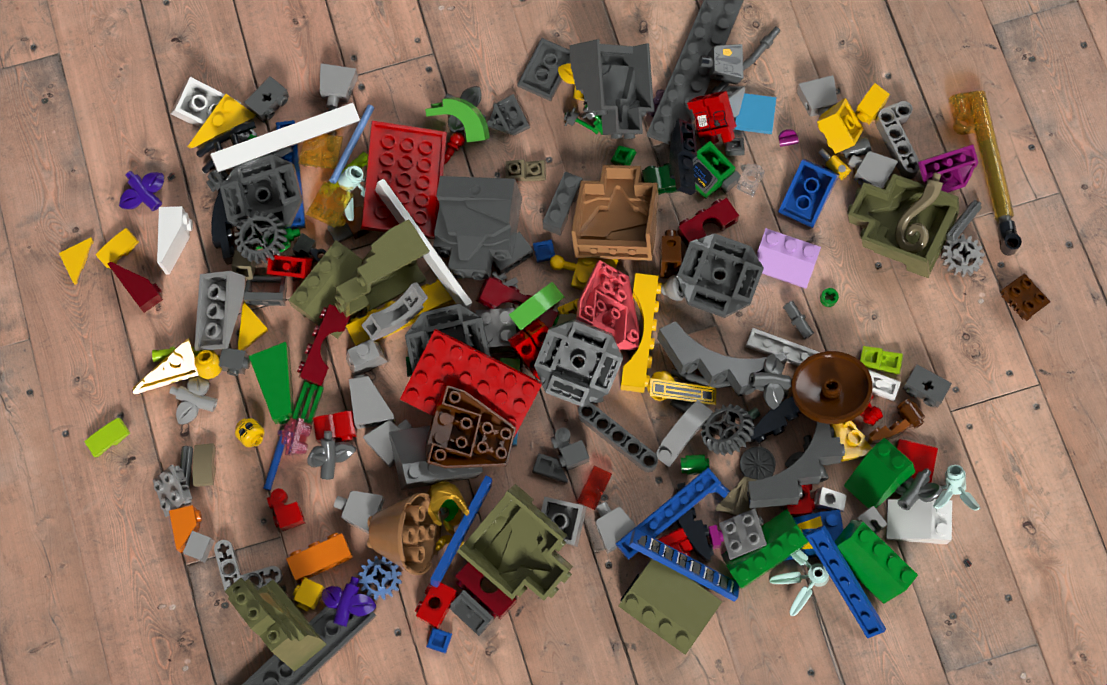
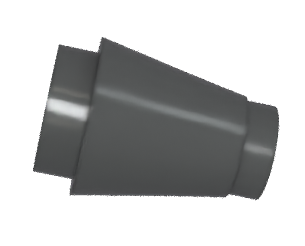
[843,137,872,158]

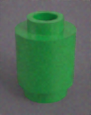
[681,454,710,475]

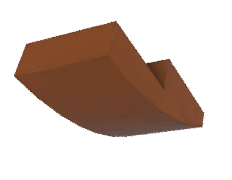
[868,419,911,445]

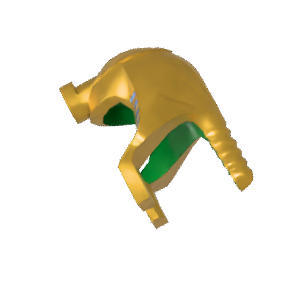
[427,482,470,535]

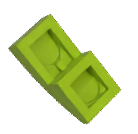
[860,346,903,374]
[84,418,130,457]

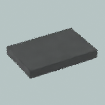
[517,38,571,101]

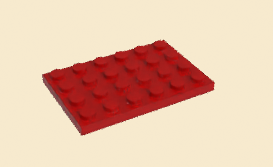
[361,120,447,239]
[400,329,542,437]

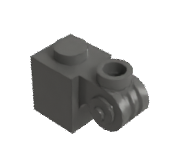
[550,428,590,471]

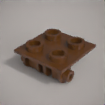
[1000,273,1051,322]

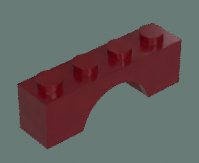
[475,277,558,329]
[297,304,350,386]

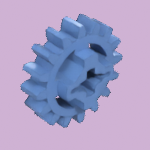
[358,556,402,600]

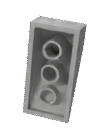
[194,271,245,351]

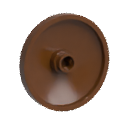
[792,351,873,424]

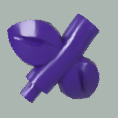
[119,171,164,211]
[322,577,376,627]

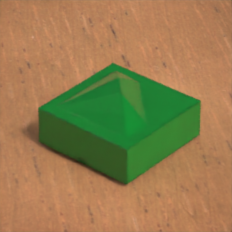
[611,145,637,166]

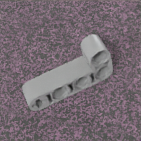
[875,101,920,179]

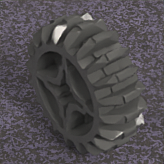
[234,211,287,264]
[701,404,755,456]

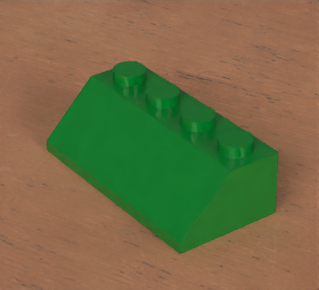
[721,509,810,589]
[834,520,918,604]

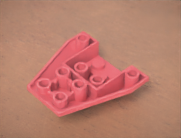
[576,260,640,350]

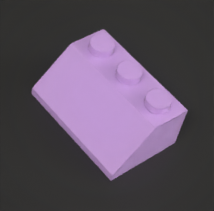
[756,228,821,289]

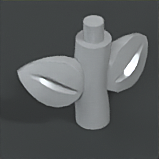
[169,376,218,425]

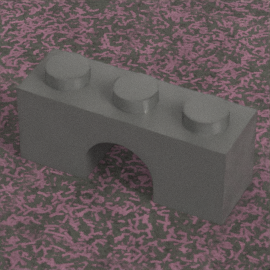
[543,172,583,236]

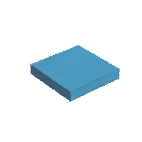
[734,93,777,135]

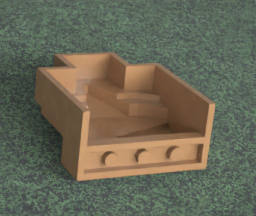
[571,165,659,261]

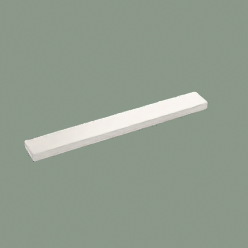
[210,103,360,173]
[375,179,472,309]
[746,328,901,401]

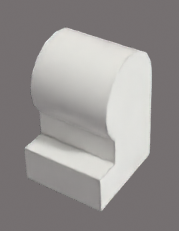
[814,487,847,512]

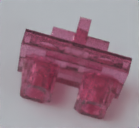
[277,418,312,456]

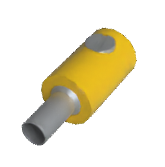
[819,148,852,180]

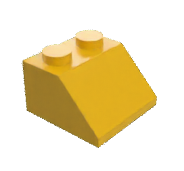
[817,98,864,154]

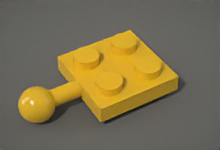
[550,255,618,290]

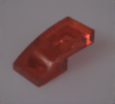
[577,465,613,510]

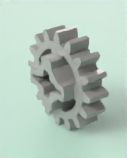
[941,234,985,277]

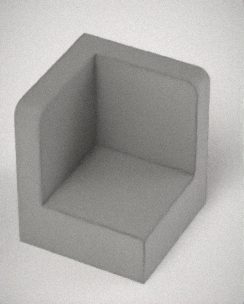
[183,531,214,563]

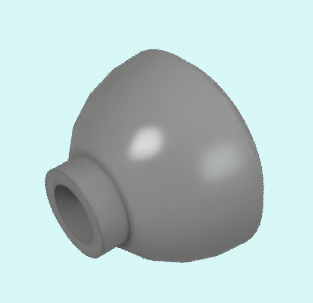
[661,274,684,301]

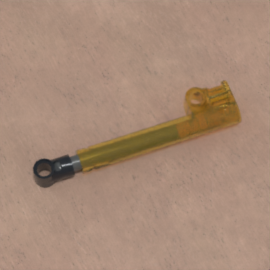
[948,91,1022,256]

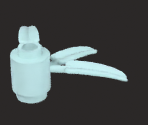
[338,166,366,221]
[933,465,980,511]
[770,550,829,616]

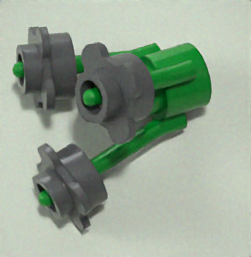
[564,101,603,135]

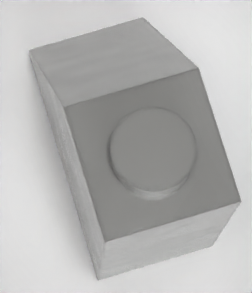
[349,375,396,429]

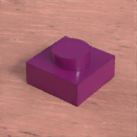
[708,525,724,549]

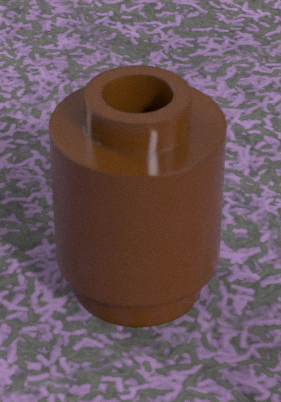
[897,398,925,429]

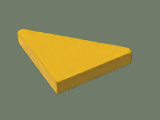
[59,237,94,285]
[238,303,268,351]

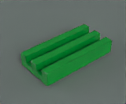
[292,382,324,425]

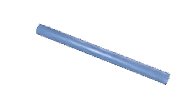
[329,105,374,184]

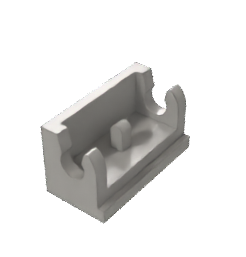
[856,506,887,534]

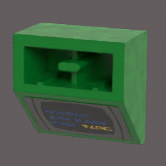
[693,141,736,199]

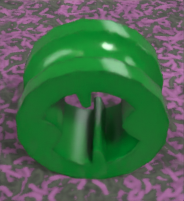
[820,288,839,307]

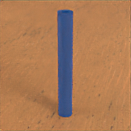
[263,432,288,491]

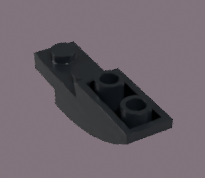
[669,119,697,195]
[211,190,236,265]
[749,396,802,444]
[676,482,714,563]

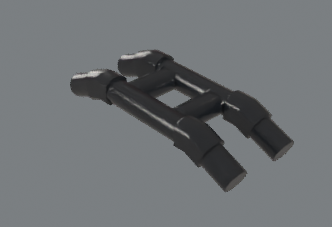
[196,121,256,173]

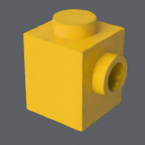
[293,577,325,611]

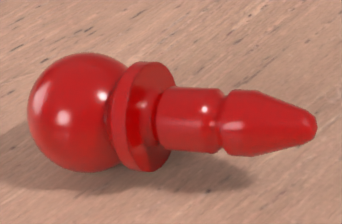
[444,132,465,165]

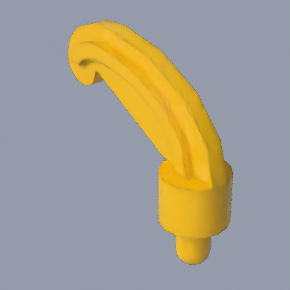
[436,535,465,551]

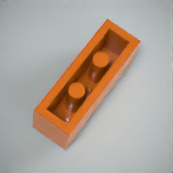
[286,533,354,583]

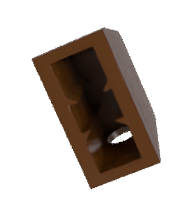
[660,230,681,278]

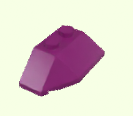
[918,144,979,193]

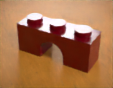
[677,197,739,248]
[455,562,517,620]

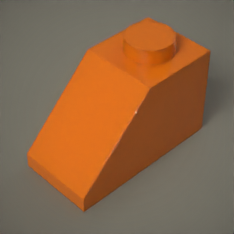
[169,505,202,553]

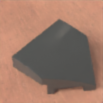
[487,94,531,136]

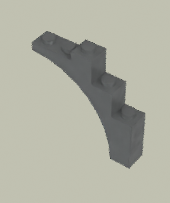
[657,321,787,397]
[747,421,845,508]

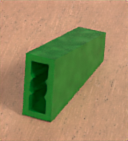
[249,342,294,424]

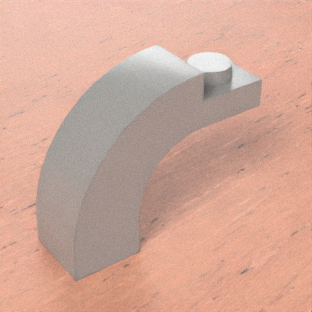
[362,282,428,341]
[655,400,713,467]

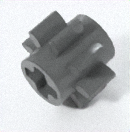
[206,170,229,193]

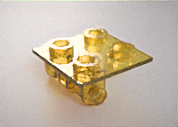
[298,134,343,170]
[306,181,354,228]

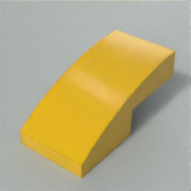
[96,228,139,269]

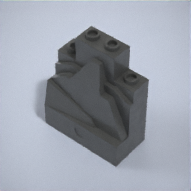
[569,39,654,139]
[433,176,522,280]

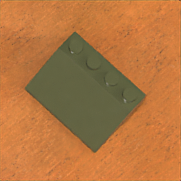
[289,240,362,339]
[619,559,722,655]

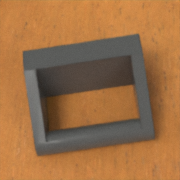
[244,275,287,306]

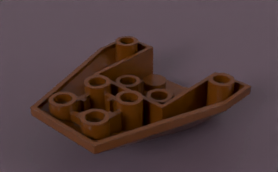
[425,385,516,469]

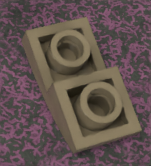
[506,159,546,181]
[193,443,216,487]

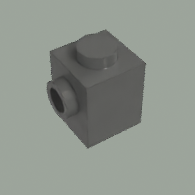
[219,348,250,376]

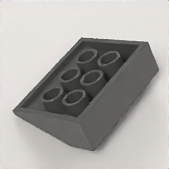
[389,426,483,490]

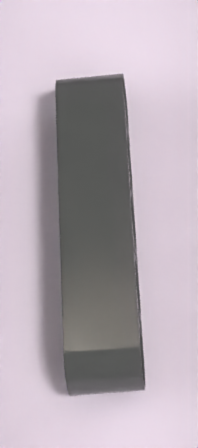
[578,402,658,473]

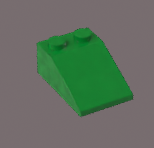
[844,437,915,509]

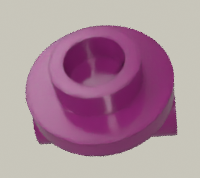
[778,129,799,147]

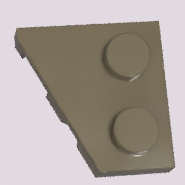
[716,476,757,516]

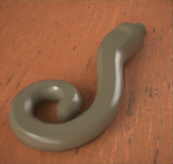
[895,173,943,254]

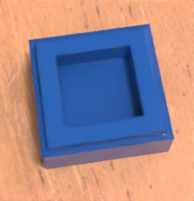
[533,239,555,263]
[426,628,453,654]

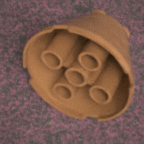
[367,493,441,575]

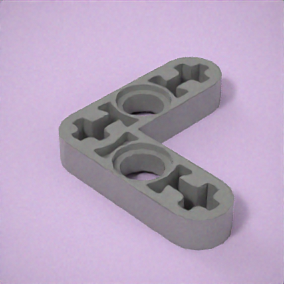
[214,540,283,590]

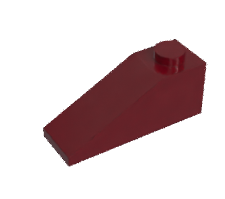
[107,261,163,313]

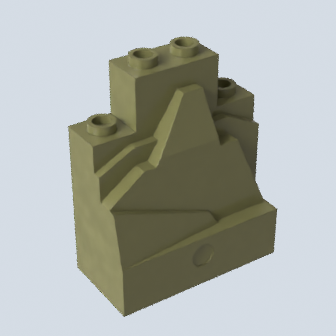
[847,174,959,278]
[335,219,430,317]
[457,484,573,601]
[225,578,327,672]

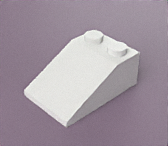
[170,77,241,135]
[157,206,193,274]
[886,499,952,544]

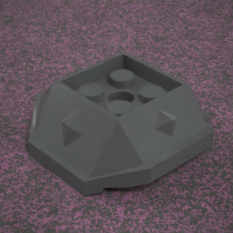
[220,154,303,236]
[677,233,764,318]
[405,304,491,373]
[534,319,623,407]

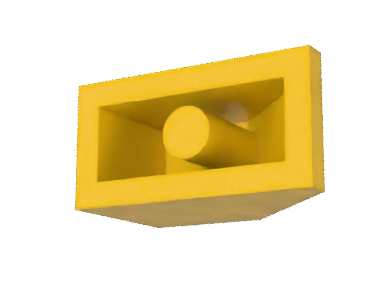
[855,83,890,125]

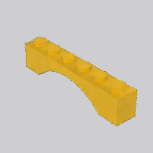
[621,273,662,393]

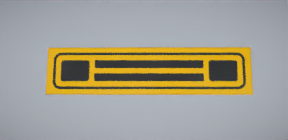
[650,378,716,405]

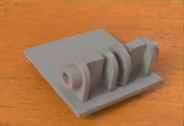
[153,465,193,517]
[719,508,767,560]

